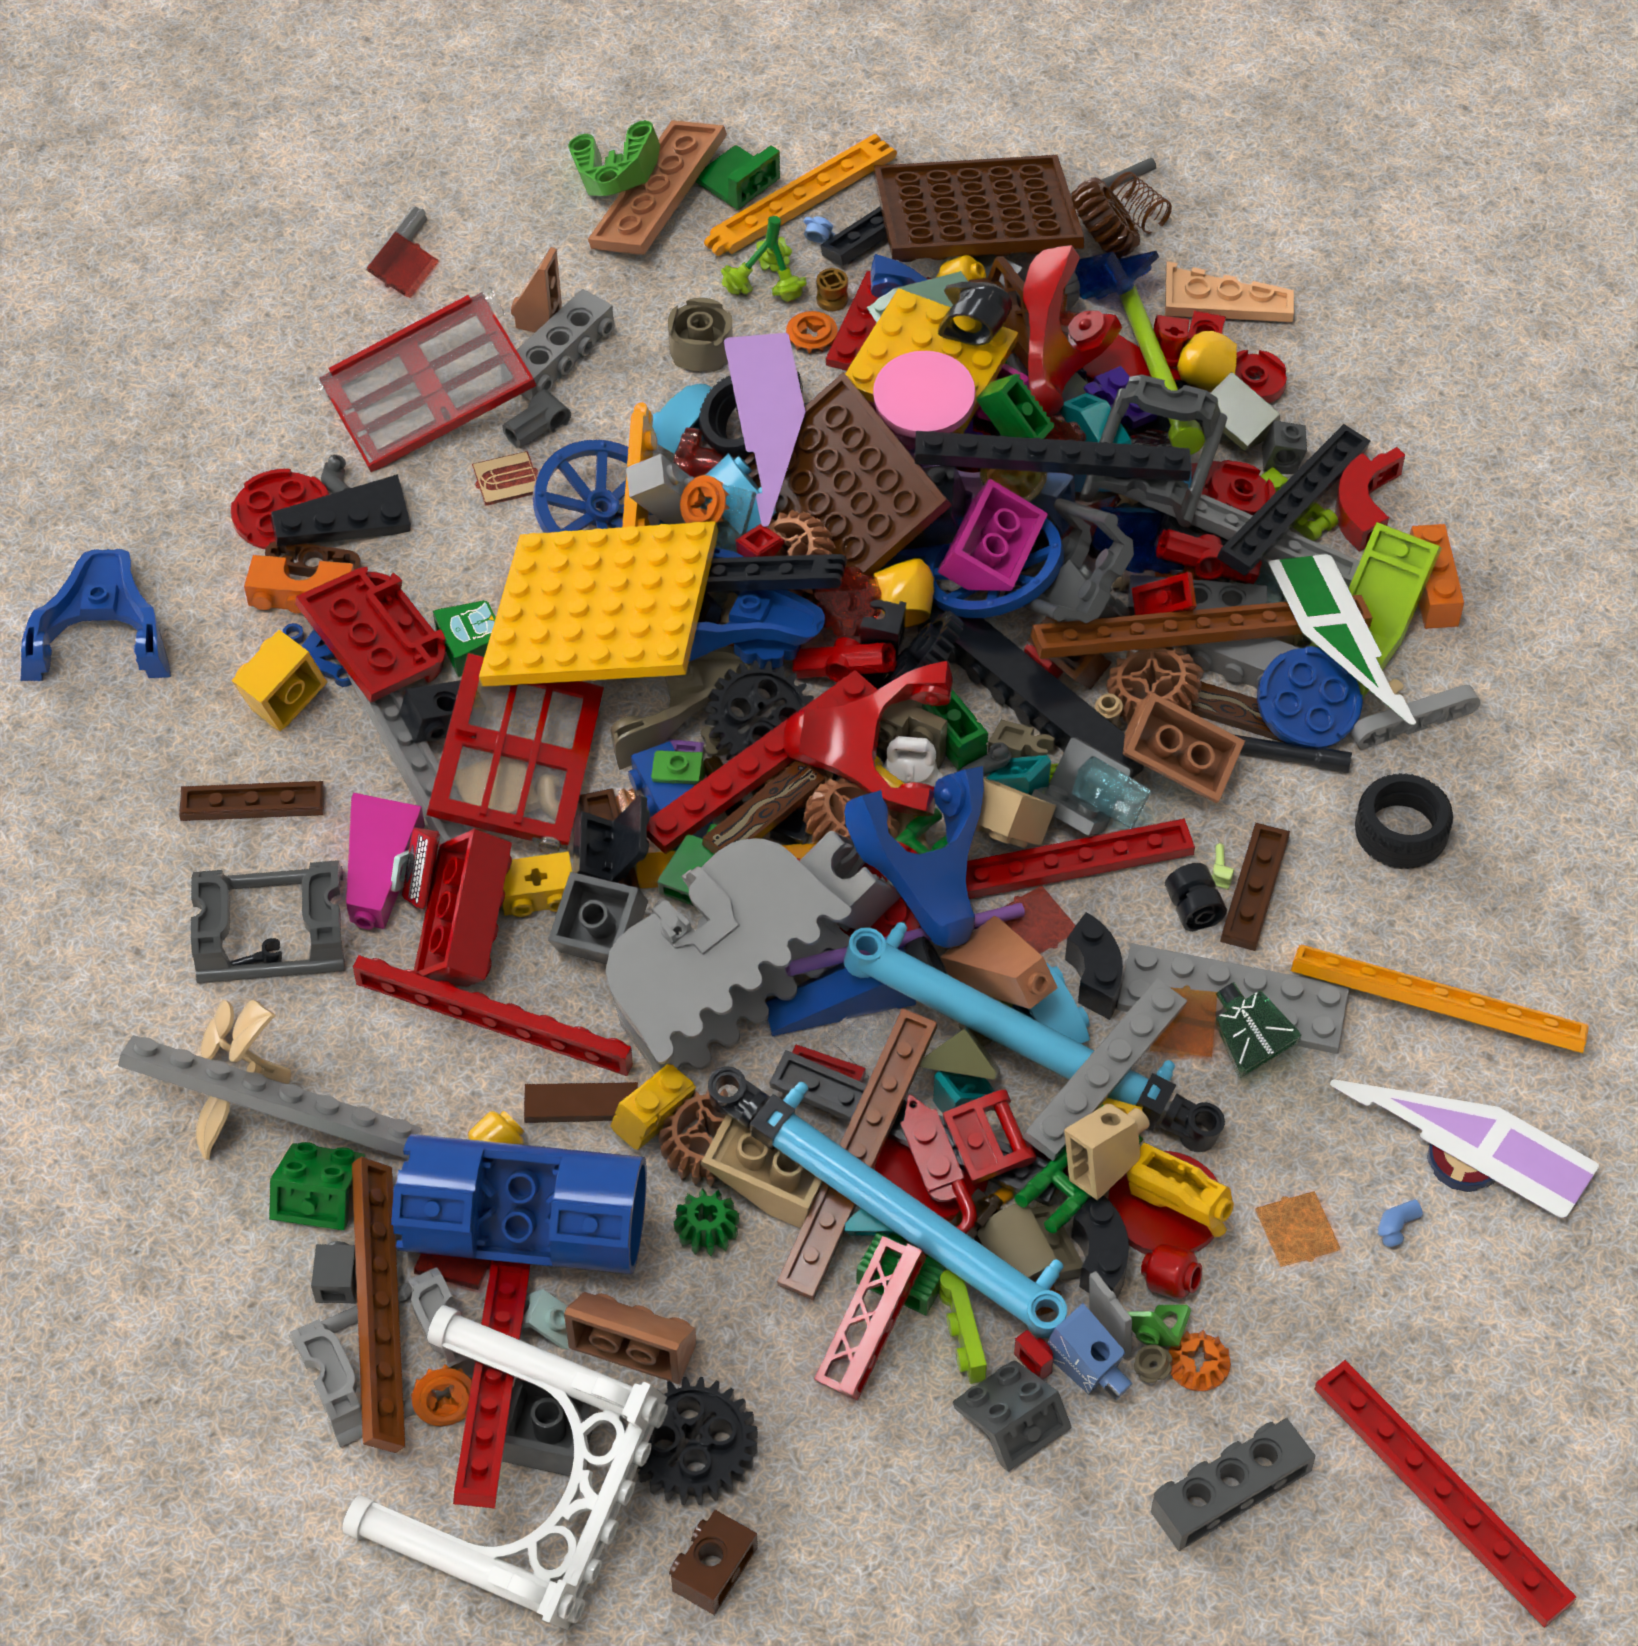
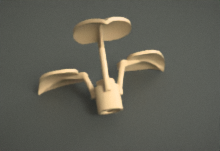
[196,1000,291,1160]

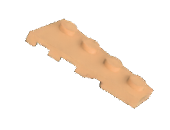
[1165,261,1294,322]

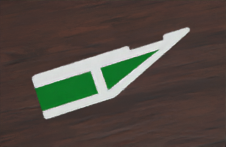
[1268,554,1416,725]

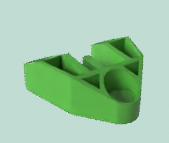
[568,120,660,196]

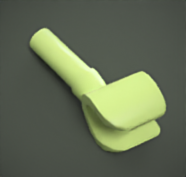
[1212,843,1234,889]

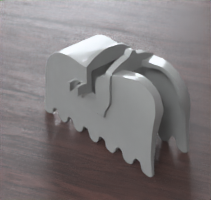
[605,838,852,1074]

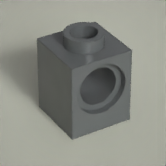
[1262,420,1307,474]
[311,1241,357,1304]

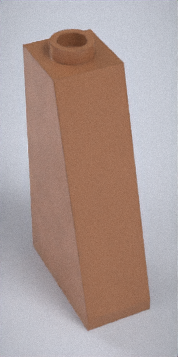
[940,916,1058,1009]

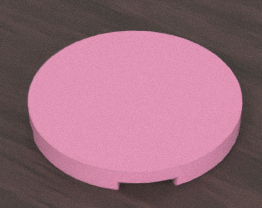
[873,351,975,438]

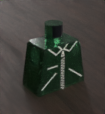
[1215,982,1302,1078]

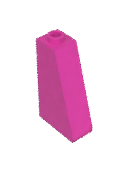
[346,792,425,930]

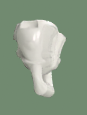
[882,736,944,787]

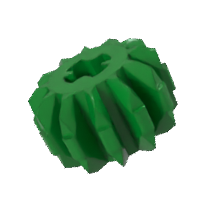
[674,1188,740,1256]

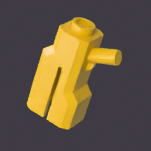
[1127,1142,1234,1237]

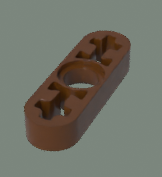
[265,541,362,577]

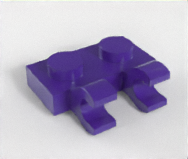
[1083,366,1158,431]

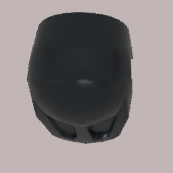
[938,282,1012,345]

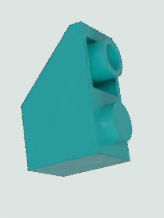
[1061,393,1132,444]

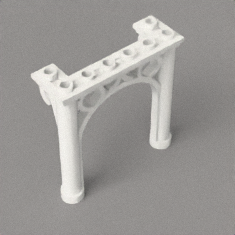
[343,1305,668,1630]

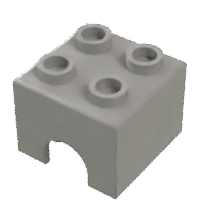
[800,831,901,931]

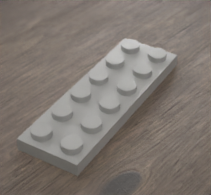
[1117,943,1349,1054]

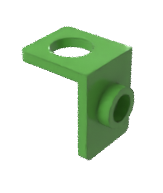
[651,750,705,786]
[1127,1305,1191,1346]

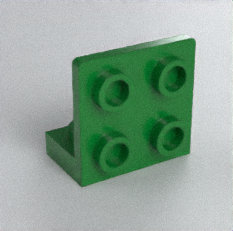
[695,145,780,210]
[269,1142,365,1230]

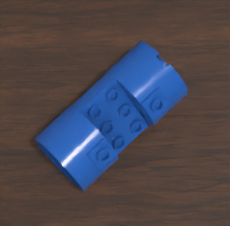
[391,1134,647,1275]

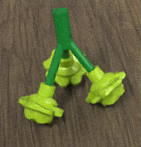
[720,216,807,302]

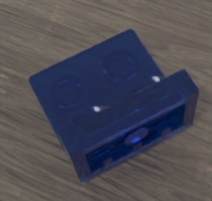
[1074,251,1159,300]
[1092,507,1185,574]

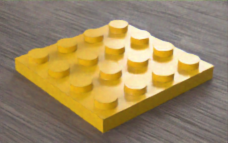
[845,288,1018,434]

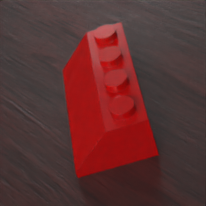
[414,829,512,987]

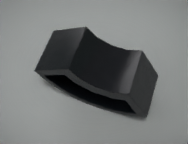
[1065,912,1123,1020]
[1071,1195,1129,1299]

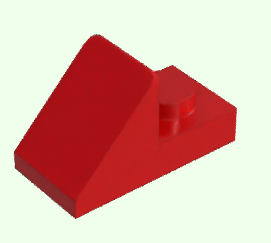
[1131,572,1197,615]

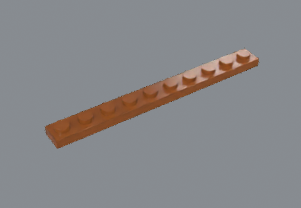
[1031,595,1373,659]

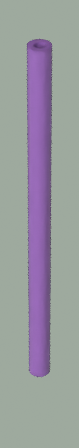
[785,903,1025,977]

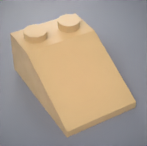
[701,1115,823,1229]

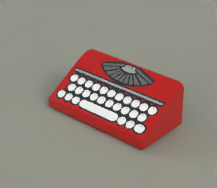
[402,828,440,909]

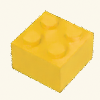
[231,630,328,732]

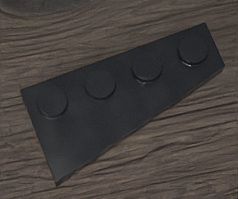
[271,474,411,546]

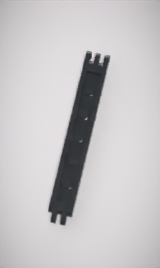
[705,554,847,592]

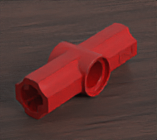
[1156,529,1262,584]
[792,637,896,683]

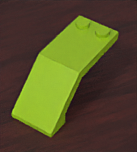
[1310,522,1442,698]

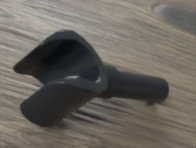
[231,938,282,966]

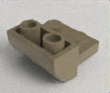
[876,699,947,769]
[977,1203,1083,1282]

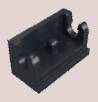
[860,600,906,657]

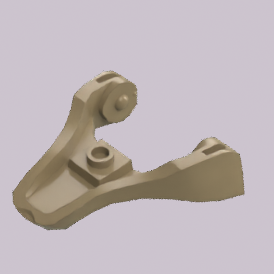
[610,646,752,770]

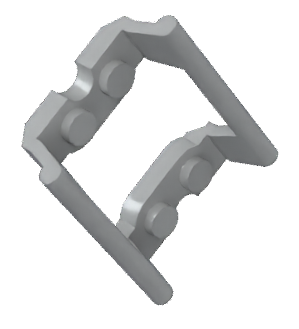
[289,1267,475,1447]

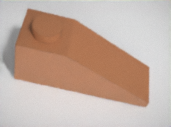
[511,247,562,333]

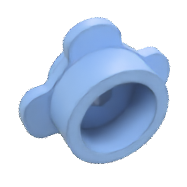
[803,216,835,244]

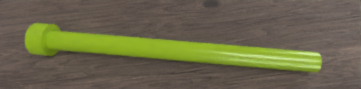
[1118,283,1205,455]

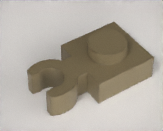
[988,719,1055,758]

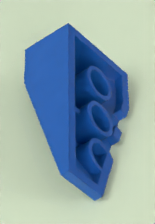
[765,948,916,1036]

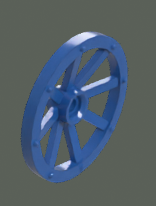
[533,440,666,533]
[924,518,1064,618]

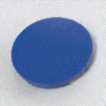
[1257,646,1363,748]

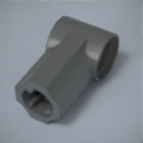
[502,390,571,448]

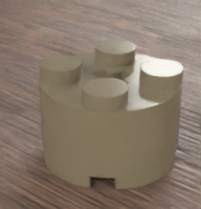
[668,298,733,372]

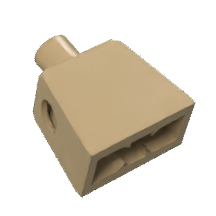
[1064,1104,1150,1200]

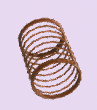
[1110,172,1172,234]

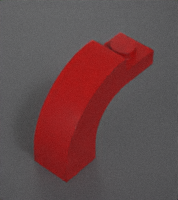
[1335,447,1405,552]

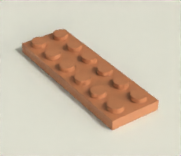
[588,120,727,255]

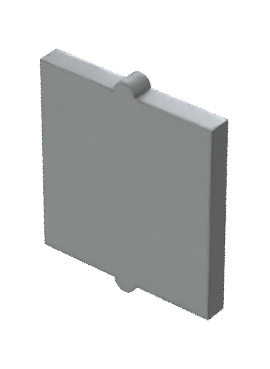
[1089,1271,1132,1360]

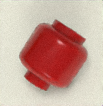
[1141,1244,1202,1299]

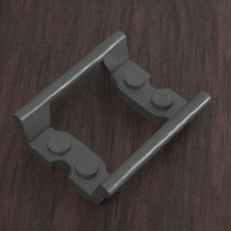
[1079,375,1228,527]
[1004,498,1134,623]
[191,860,345,983]

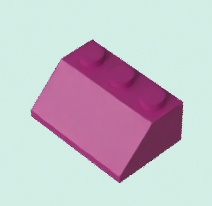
[938,478,1048,591]

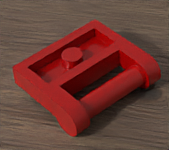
[943,1089,1037,1185]

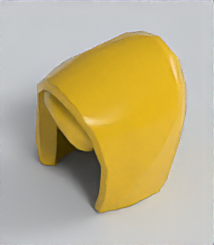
[1177,331,1237,392]
[873,558,934,628]

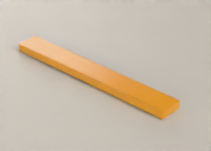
[1291,944,1589,1053]

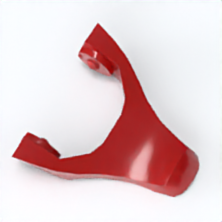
[1023,245,1123,418]
[783,661,953,816]

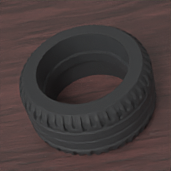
[699,375,753,460]
[1355,773,1453,869]

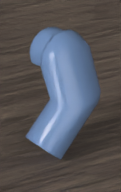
[1377,1199,1423,1247]

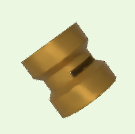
[816,268,848,312]

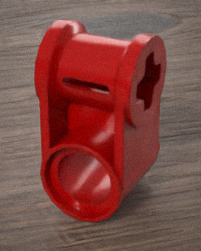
[1153,315,1189,367]

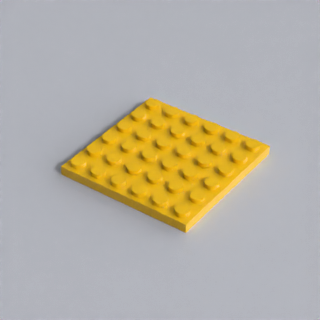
[479,521,719,686]

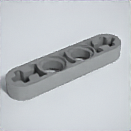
[1351,685,1481,749]

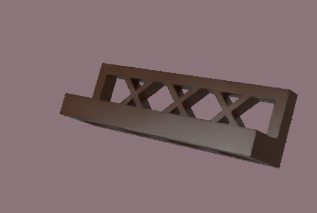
[969,256,1069,370]

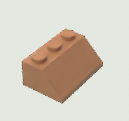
[1123,692,1245,804]
[564,1291,697,1385]

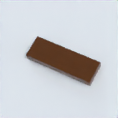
[524,1082,638,1123]

